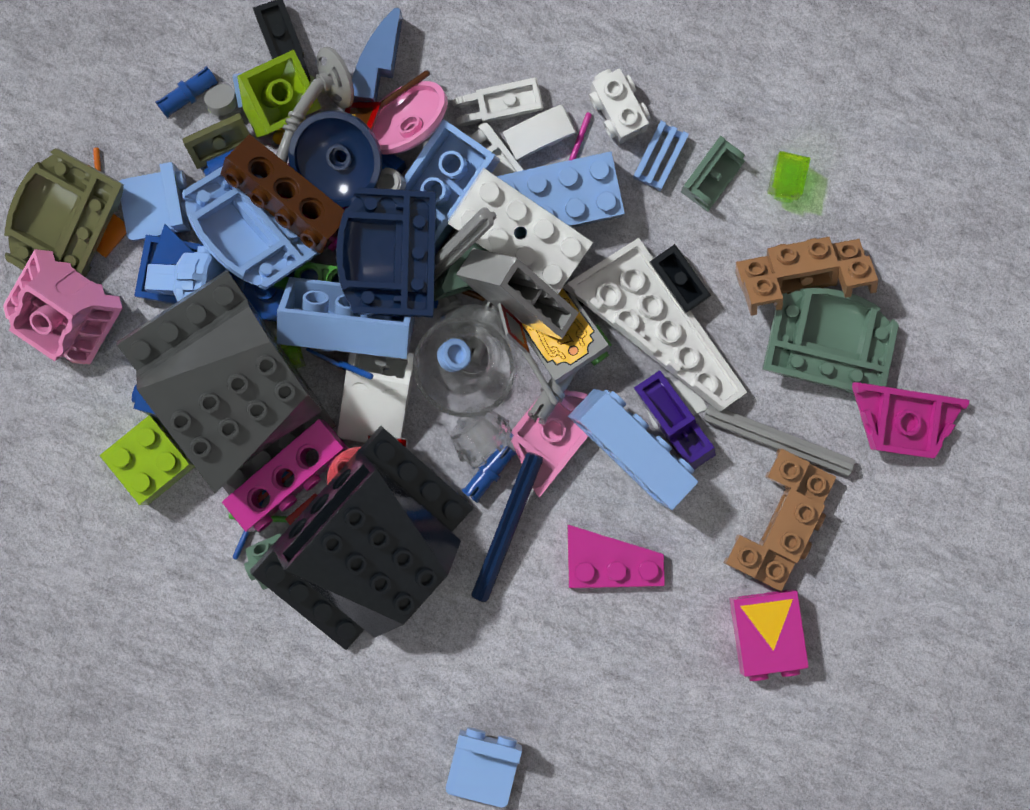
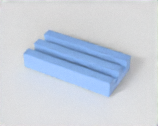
[633,120,689,191]

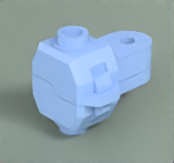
[145,246,229,302]

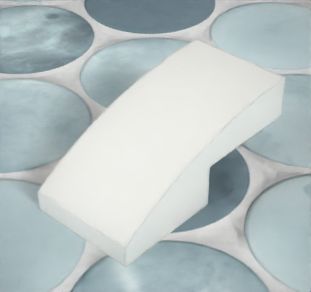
[503,104,576,161]

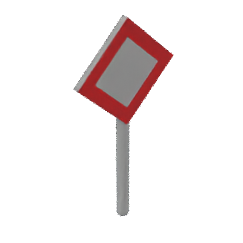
[498,303,558,405]

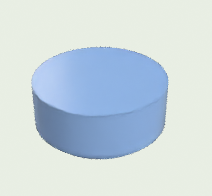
[437,338,471,372]

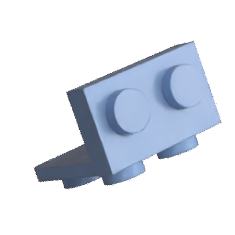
[119,162,191,241]
[446,727,522,808]

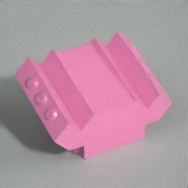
[3,249,123,364]

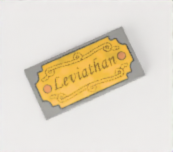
[522,284,610,384]

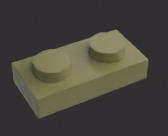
[182,113,251,169]

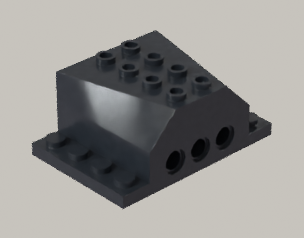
[250,426,474,650]

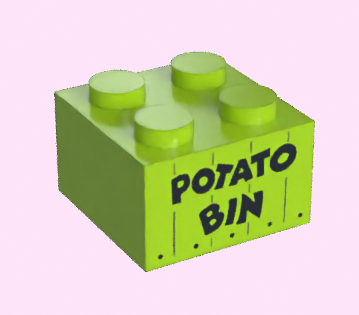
[99,415,195,505]

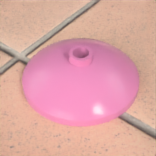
[372,81,448,155]

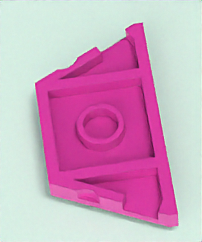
[852,382,970,459]

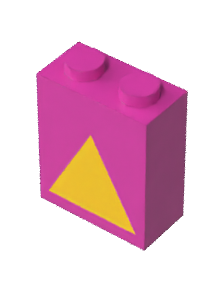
[729,589,809,681]

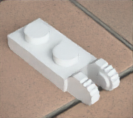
[452,77,544,127]

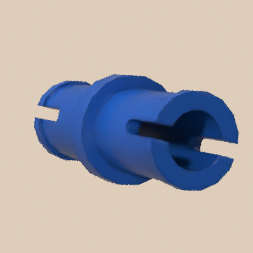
[155,66,218,119]
[462,441,516,503]

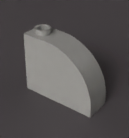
[456,248,579,339]

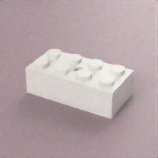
[448,167,593,294]

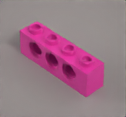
[222,419,349,532]

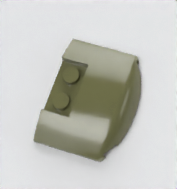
[4,148,124,277]

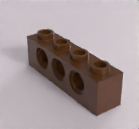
[221,134,345,254]

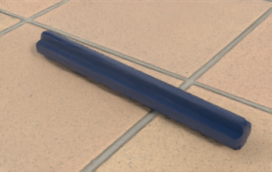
[471,452,543,602]

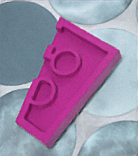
[567,524,665,588]

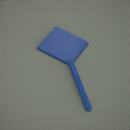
[306,348,373,380]

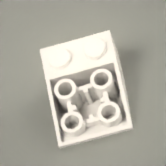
[337,352,418,443]

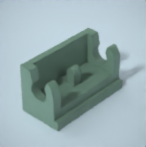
[681,135,745,212]

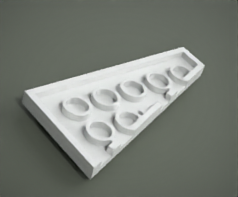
[563,238,747,412]

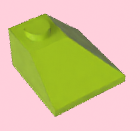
[237,50,322,137]

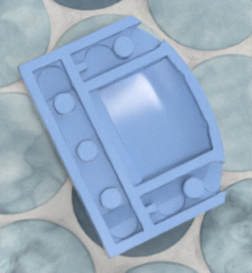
[182,166,320,290]

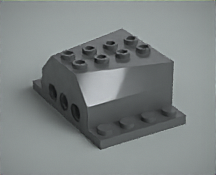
[117,270,336,495]

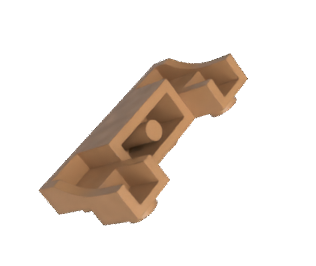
[735,237,878,316]
[723,448,836,592]

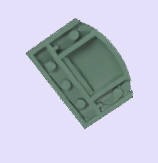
[762,288,899,393]

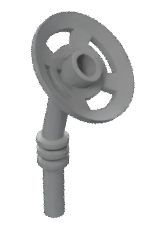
[276,46,354,163]

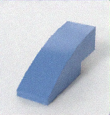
[352,8,403,103]

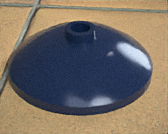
[288,110,382,207]

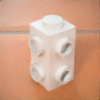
[589,68,651,145]

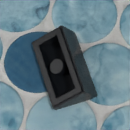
[649,244,711,314]

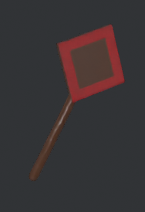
[344,70,430,131]

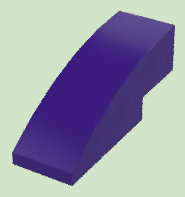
[634,370,716,470]

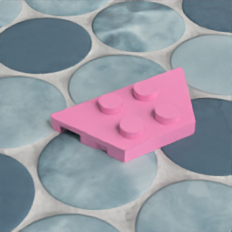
[508,390,588,498]

